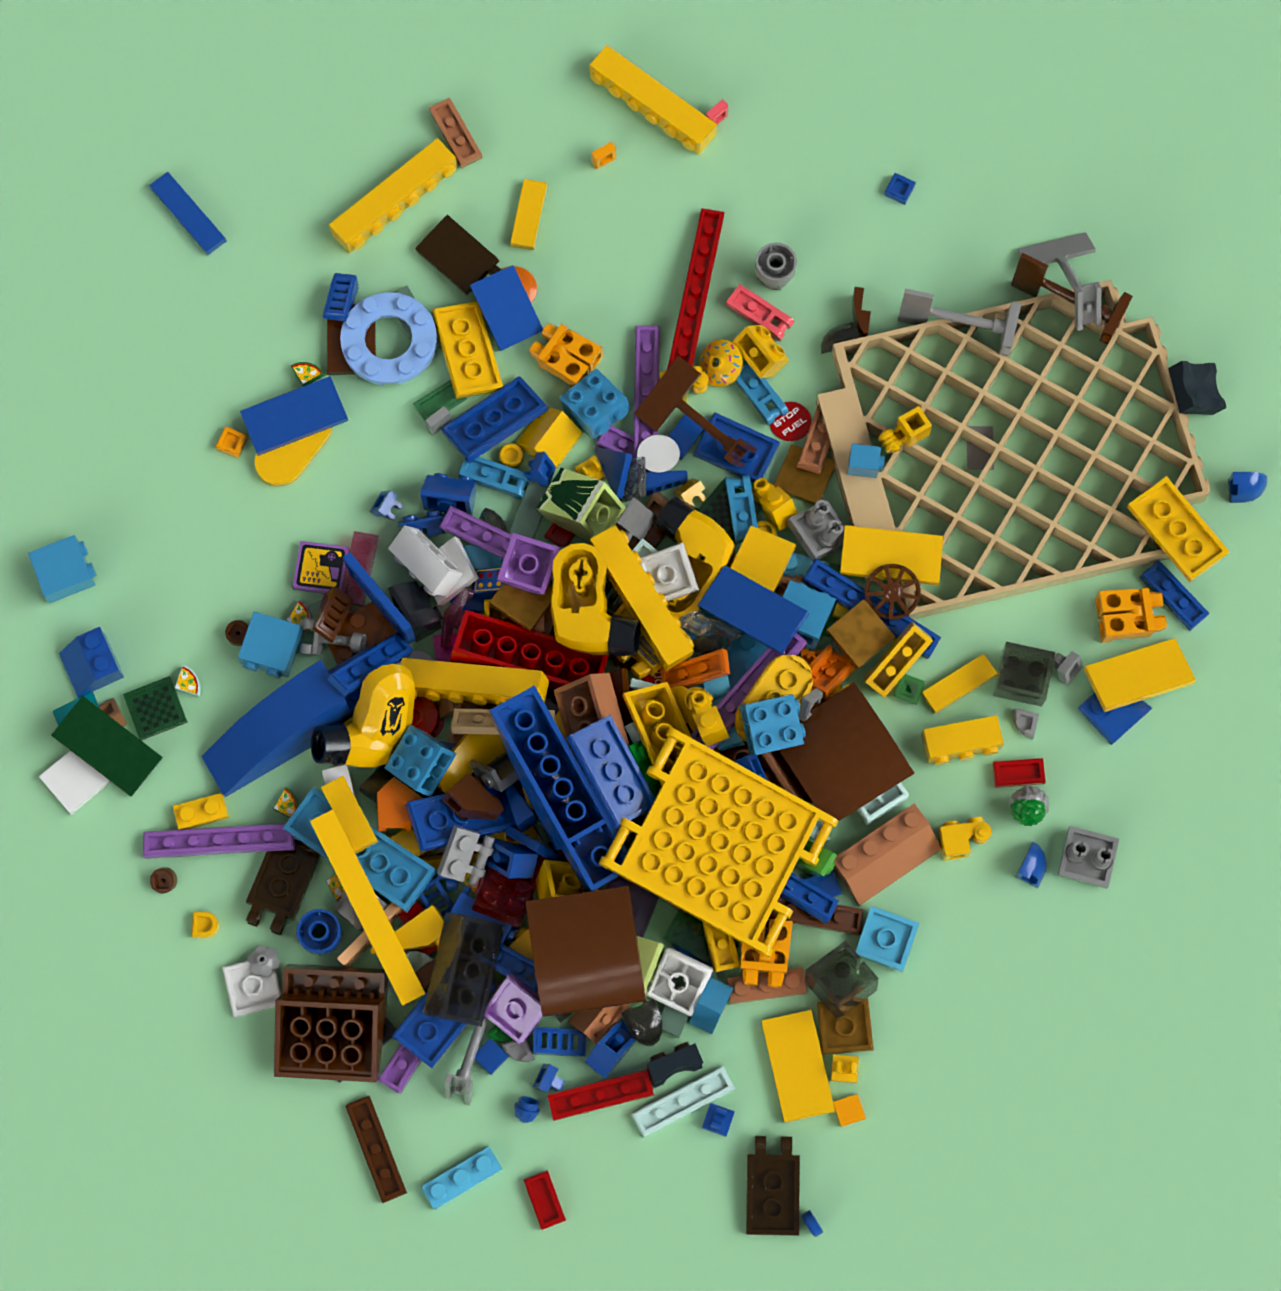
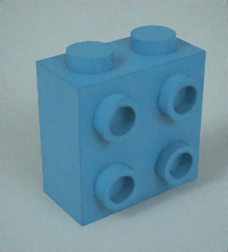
[560,368,630,439]
[28,535,97,604]
[783,580,836,650]
[238,612,304,678]
[739,694,806,755]
[384,725,456,797]

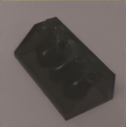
[423,912,505,1027]

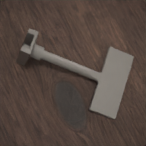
[1018,232,1101,331]
[898,288,1021,357]
[606,497,657,615]
[444,976,503,1105]

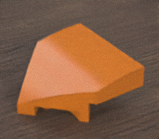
[800,645,856,699]
[376,777,423,832]

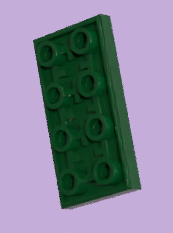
[51,696,163,797]

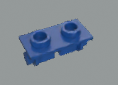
[398,510,446,536]

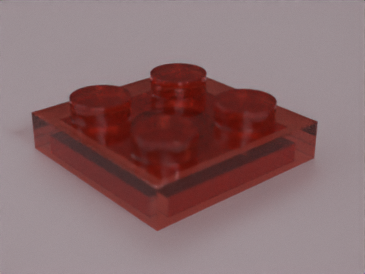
[472,867,537,928]

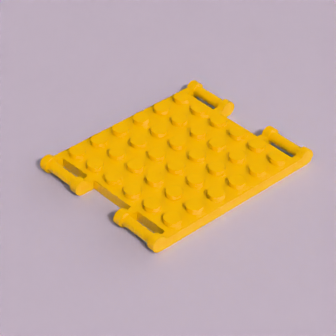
[598,728,838,958]

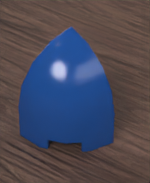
[1228,472,1267,503]
[1015,842,1047,888]

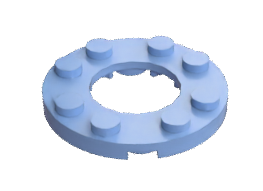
[340,292,437,385]

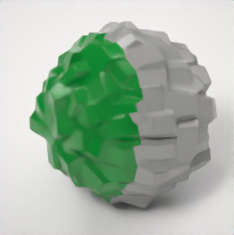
[1009,786,1049,826]

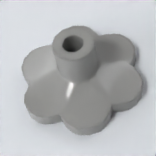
[248,945,280,977]

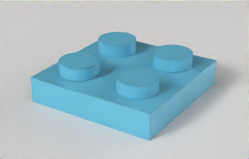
[854,906,919,972]

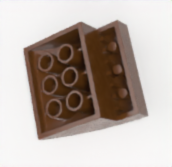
[778,682,915,822]
[526,886,646,1017]
[274,964,388,1082]

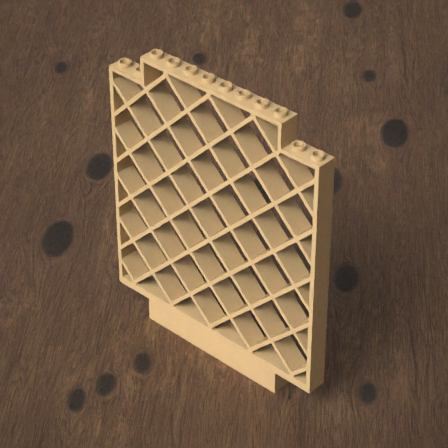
[816,280,1210,620]

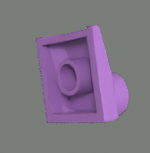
[497,533,561,595]

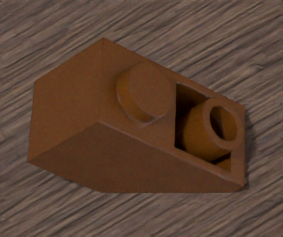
[442,773,505,820]

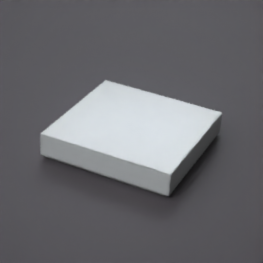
[434,537,479,605]
[640,543,699,602]
[39,751,111,815]
[222,958,282,1018]

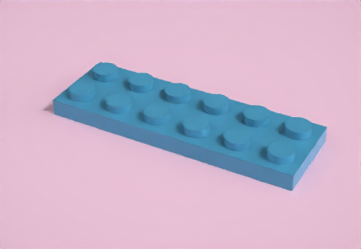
[283,787,437,913]

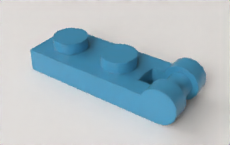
[735,360,789,425]
[458,457,529,499]
[725,475,758,543]

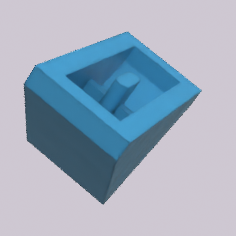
[689,977,734,1034]

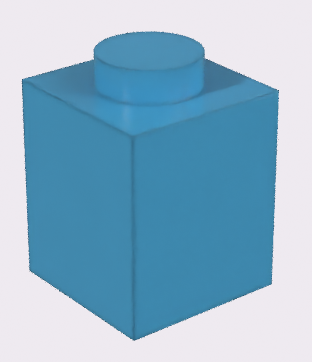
[847,444,885,478]

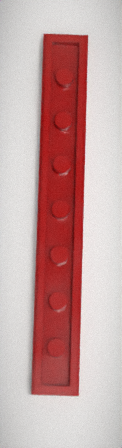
[667,208,725,370]

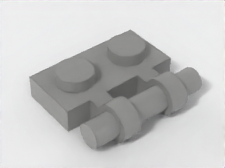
[437,825,495,886]

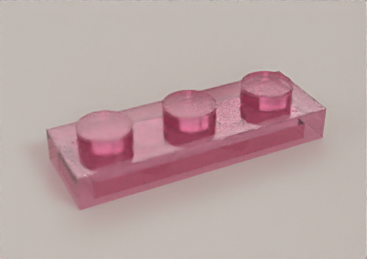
[341,531,379,607]

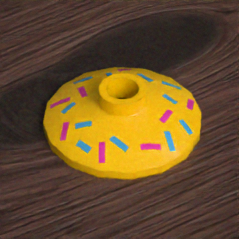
[699,339,743,387]

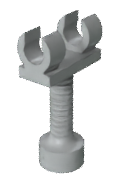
[300,618,367,655]

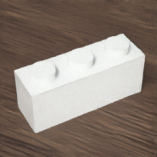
[388,525,463,597]

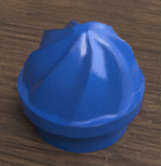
[514,1096,540,1123]

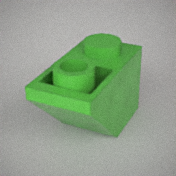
[795,840,837,877]

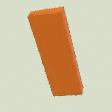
[660,648,730,689]

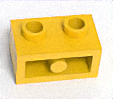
[732,325,789,379]

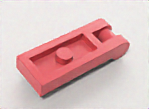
[726,284,794,341]

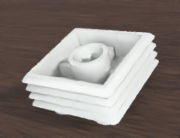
[646,948,713,1016]

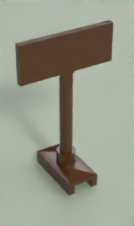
[1011,253,1133,345]
[634,356,757,468]

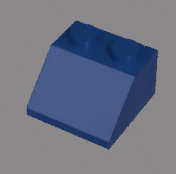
[420,473,477,515]
[59,627,124,698]

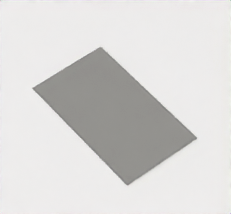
[967,426,994,470]

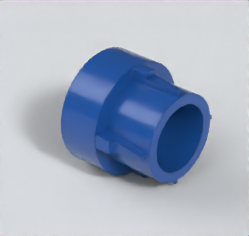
[297,909,343,956]

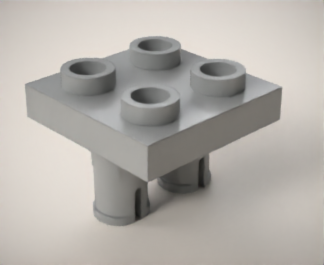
[786,500,845,562]
[1057,826,1119,889]

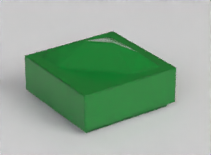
[893,673,926,705]

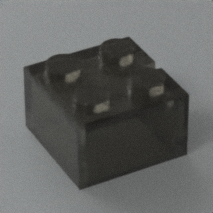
[993,641,1055,707]
[805,941,879,1020]

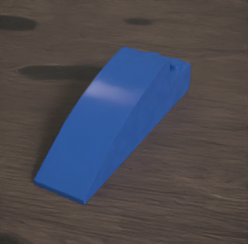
[201,646,371,797]
[489,685,628,892]

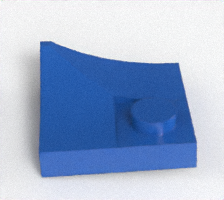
[1078,692,1152,745]

